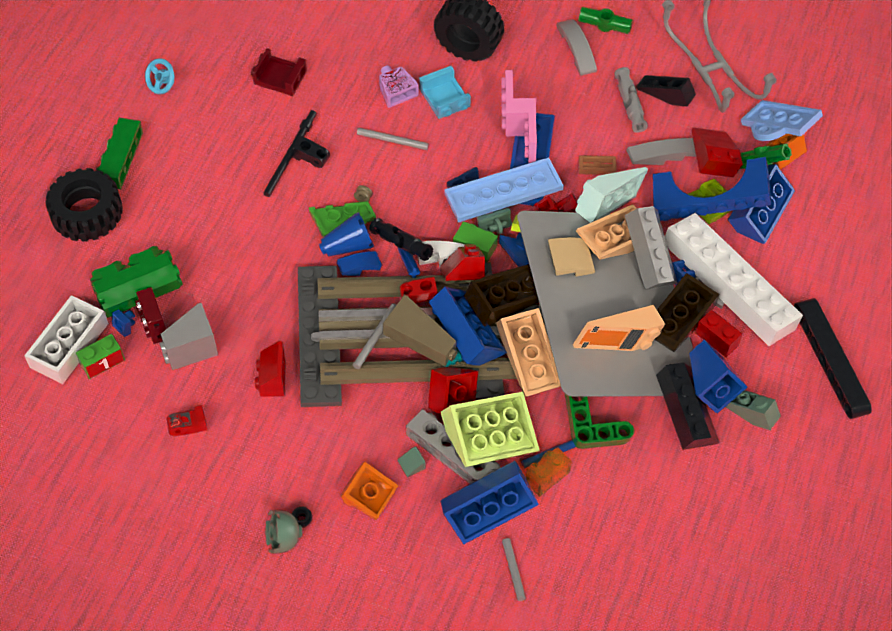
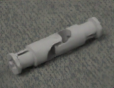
[614,67,648,133]

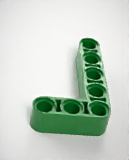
[565,394,634,449]

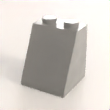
[159,303,218,370]

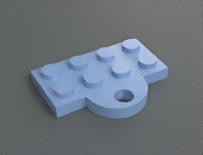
[741,100,823,141]

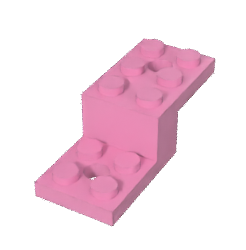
[502,70,537,164]

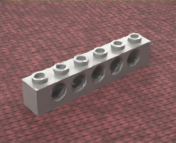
[406,409,501,484]

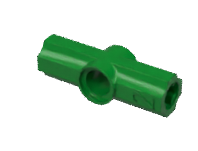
[578,7,633,34]
[740,144,792,169]

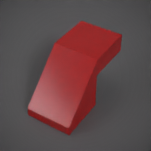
[534,194,578,213]

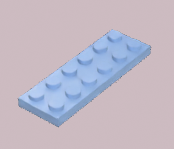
[444,157,564,223]

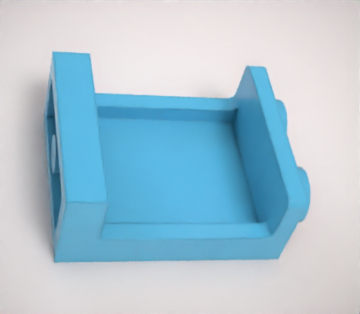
[419,66,471,119]

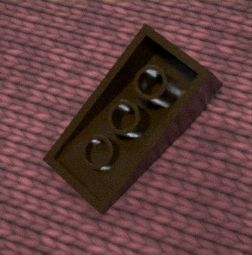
[464,264,539,327]
[654,273,719,352]

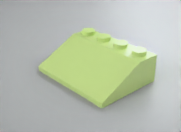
[441,391,540,467]

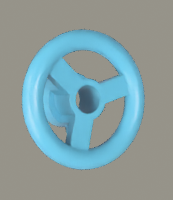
[145,58,175,94]

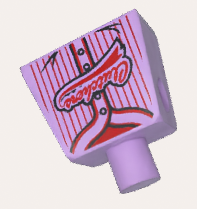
[379,65,419,108]

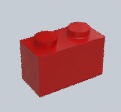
[696,310,743,357]

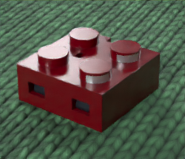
[135,287,166,344]

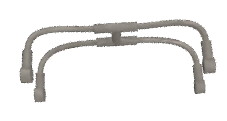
[662,0,777,113]

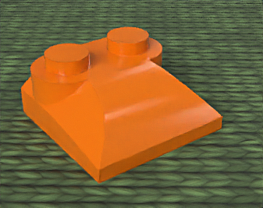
[340,461,398,520]

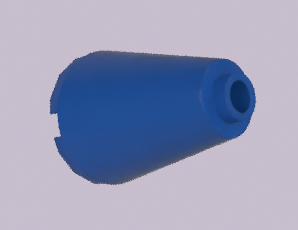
[319,212,374,257]

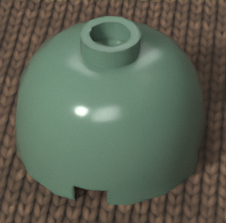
[265,510,302,554]

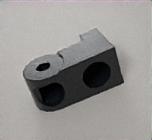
[293,136,330,168]

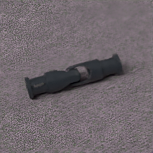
[369,218,433,261]

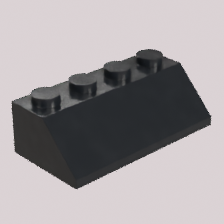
[656,362,720,450]

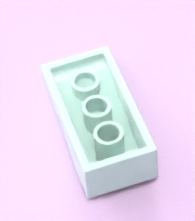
[575,167,648,223]

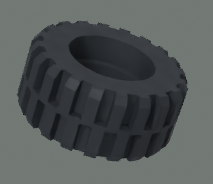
[433,0,505,62]
[45,168,123,242]

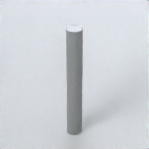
[502,538,526,601]

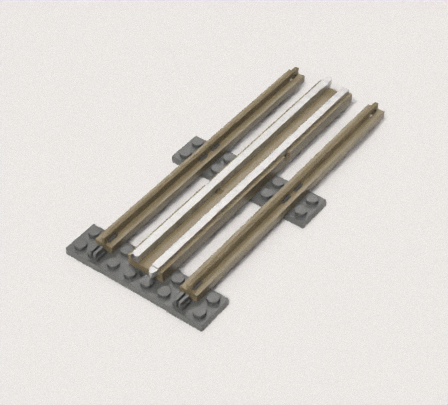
[298,262,548,407]

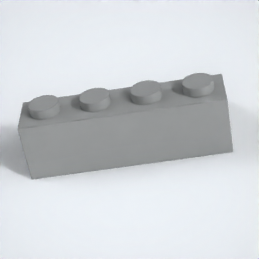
[625,206,678,290]

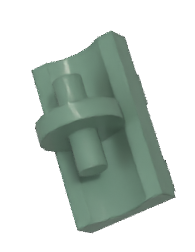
[477,208,512,235]

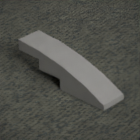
[626,138,696,165]

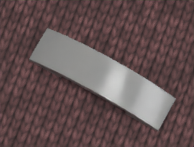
[556,19,597,76]

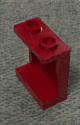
[251,48,307,96]

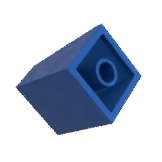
[689,339,747,414]

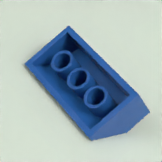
[728,164,795,244]
[429,287,506,366]
[440,461,539,544]

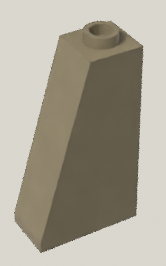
[383,295,458,367]

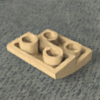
[548,237,595,277]

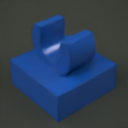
[112,309,135,337]

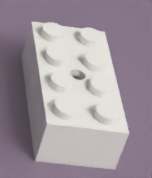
[24,295,109,384]

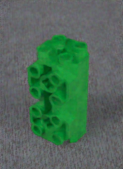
[90,246,183,318]

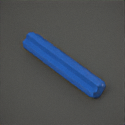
[397,247,420,278]

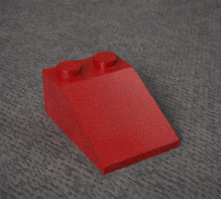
[691,128,743,178]

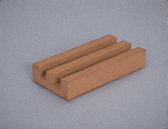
[579,155,616,175]

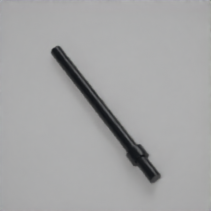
[263,110,317,197]

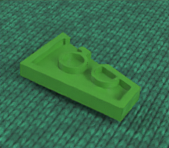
[309,201,376,237]

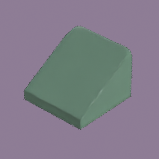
[398,446,426,477]

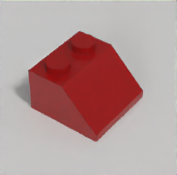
[440,244,485,281]
[255,341,286,397]
[428,367,478,414]

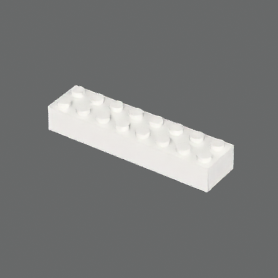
[665,213,803,346]

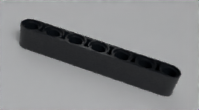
[794,298,872,419]

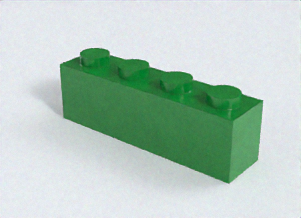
[96,118,143,190]

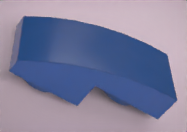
[337,251,382,276]

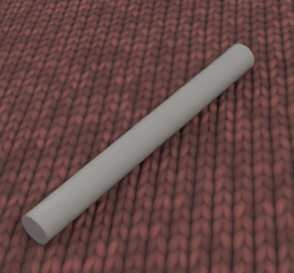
[357,127,429,150]
[353,304,396,369]

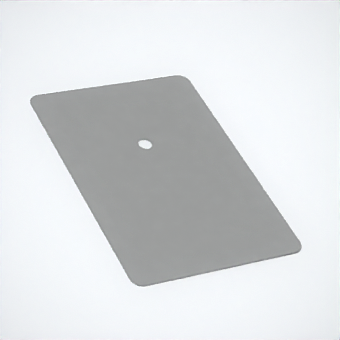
[517,211,693,397]

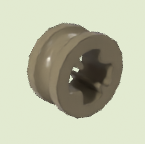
[354,185,373,202]

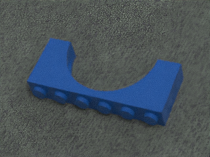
[653,157,771,221]

